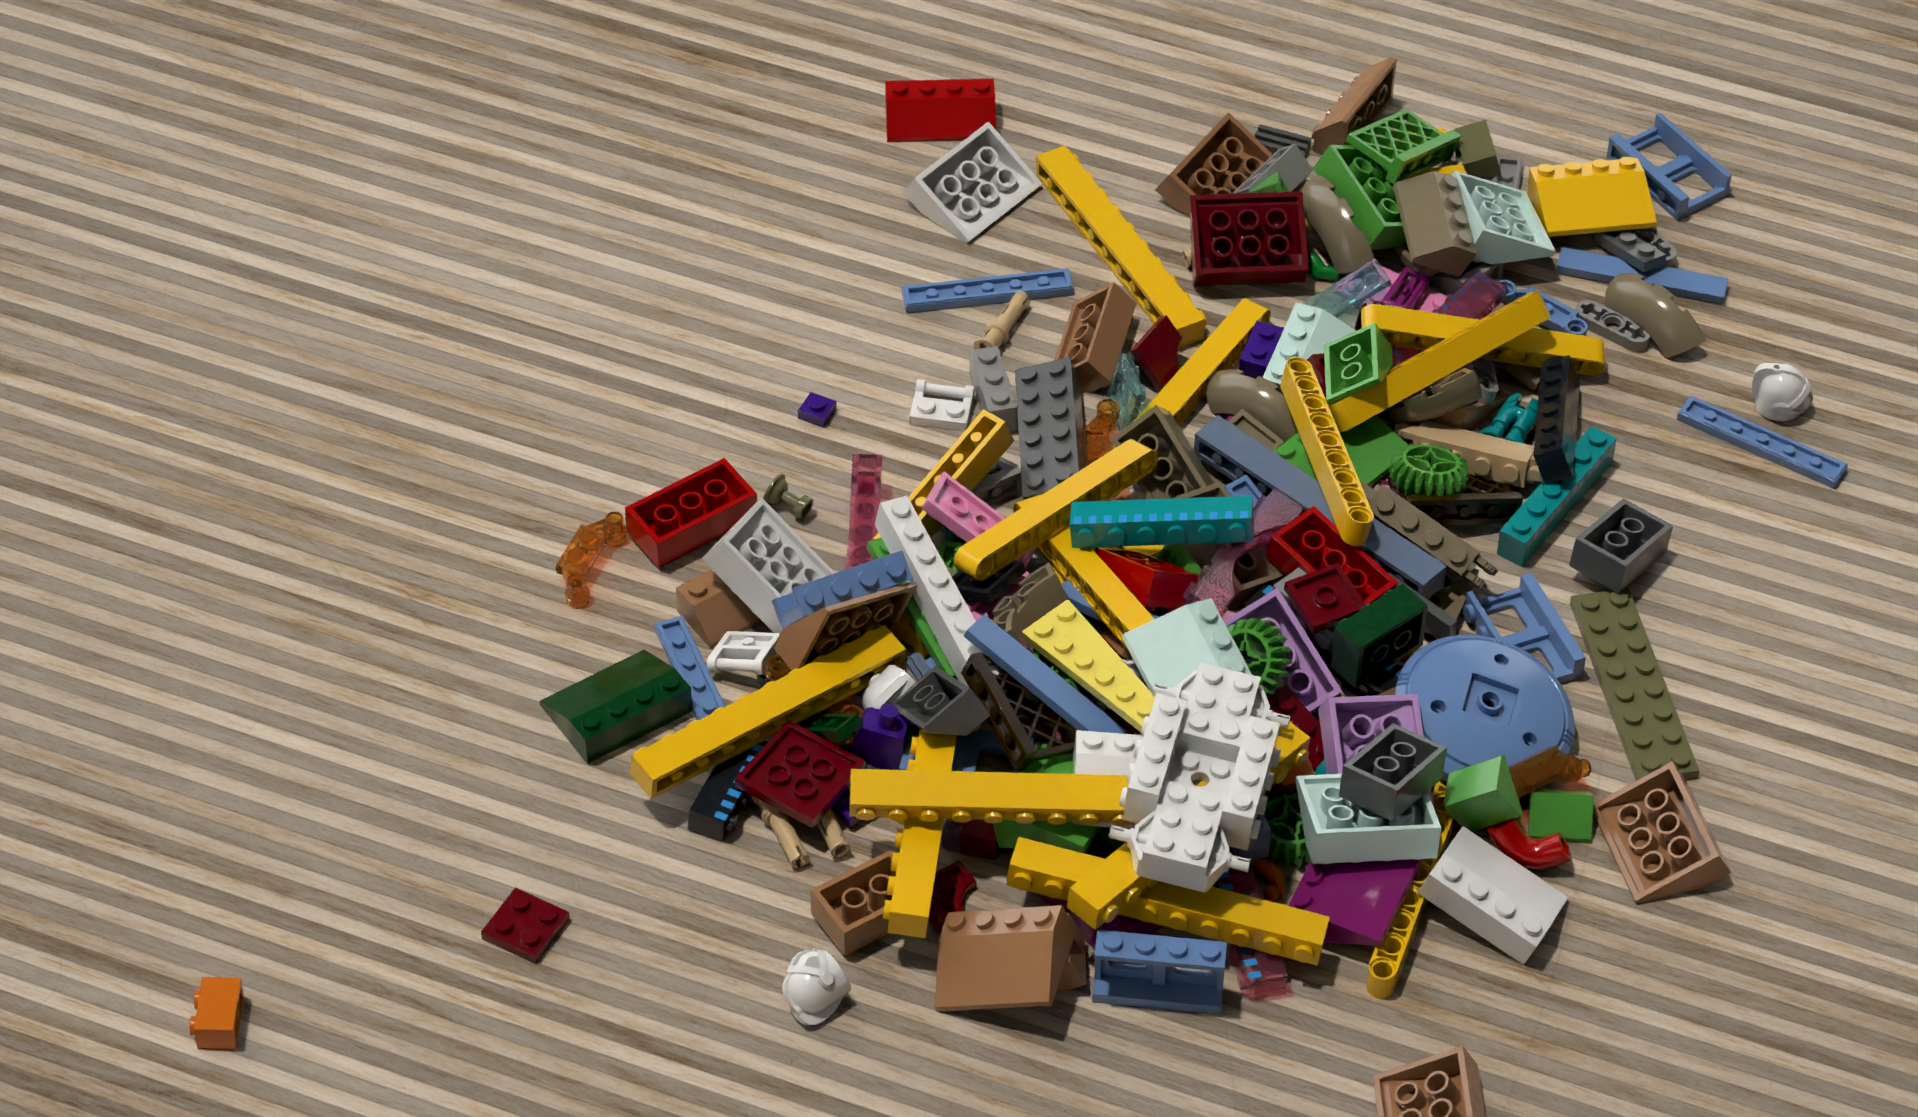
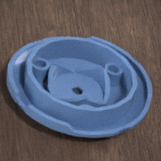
[1394,635,1575,794]

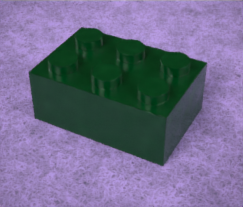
[1331,584,1428,689]

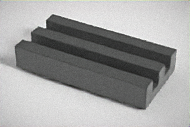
[1254,124,1312,157]

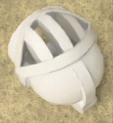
[1752,363,1813,421]
[862,665,916,715]
[782,949,851,1025]

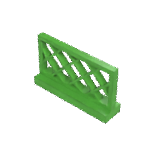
[1346,108,1461,184]

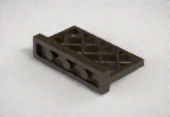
[1387,473,1523,526]
[961,647,1077,772]

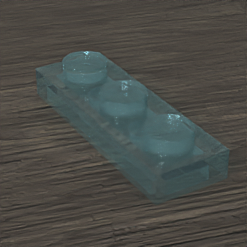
[1303,259,1391,318]

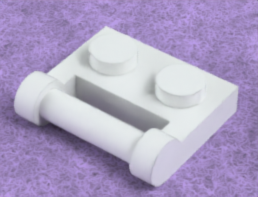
[909,379,975,431]
[707,631,780,675]

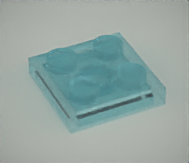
[1108,354,1146,432]

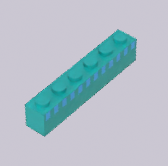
[1497,426,1617,567]
[1070,496,1254,548]

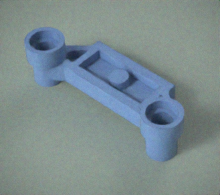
[1493,280,1588,336]

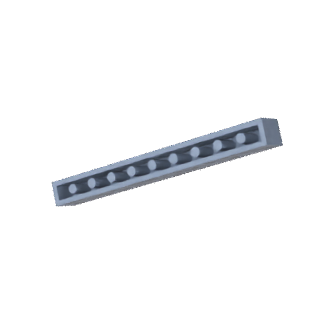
[1194,415,1447,599]

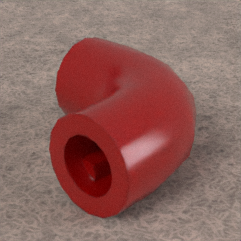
[1487,818,1572,871]

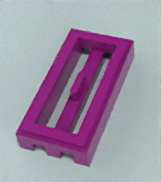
[1381,267,1431,309]

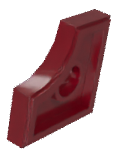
[1130,315,1182,392]
[928,860,976,935]

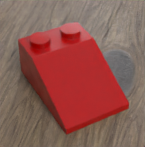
[1095,547,1199,612]

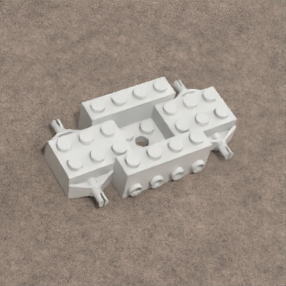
[1109,662,1290,893]

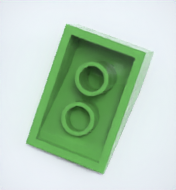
[1324,323,1393,404]

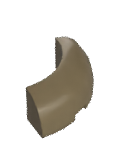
[1300,174,1376,273]
[1605,273,1706,358]
[1377,368,1482,424]
[1206,369,1298,442]
[992,562,1071,647]

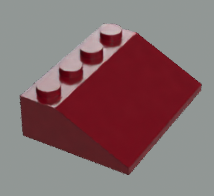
[1190,191,1309,286]

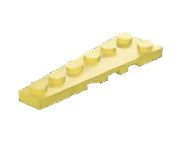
[1022,600,1155,732]

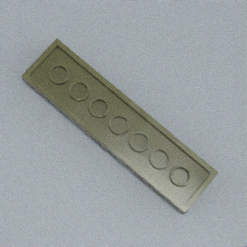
[1570,588,1699,781]

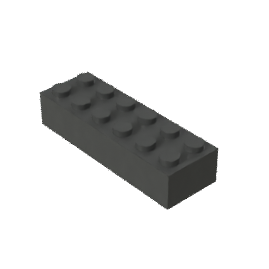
[1015,357,1086,500]

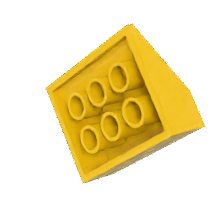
[1528,157,1657,237]

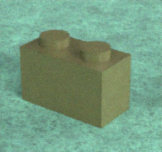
[1454,120,1502,180]

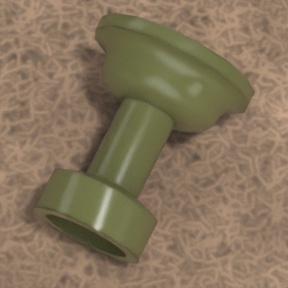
[763,474,814,520]

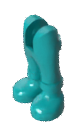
[1478,393,1538,444]

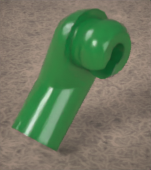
[1307,252,1339,281]

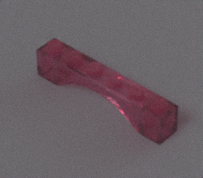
[845,454,882,570]
[1183,488,1304,617]

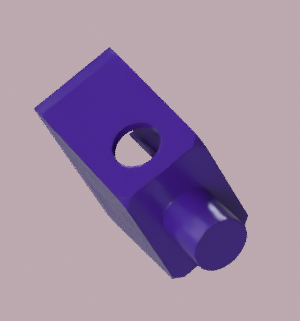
[846,704,909,770]

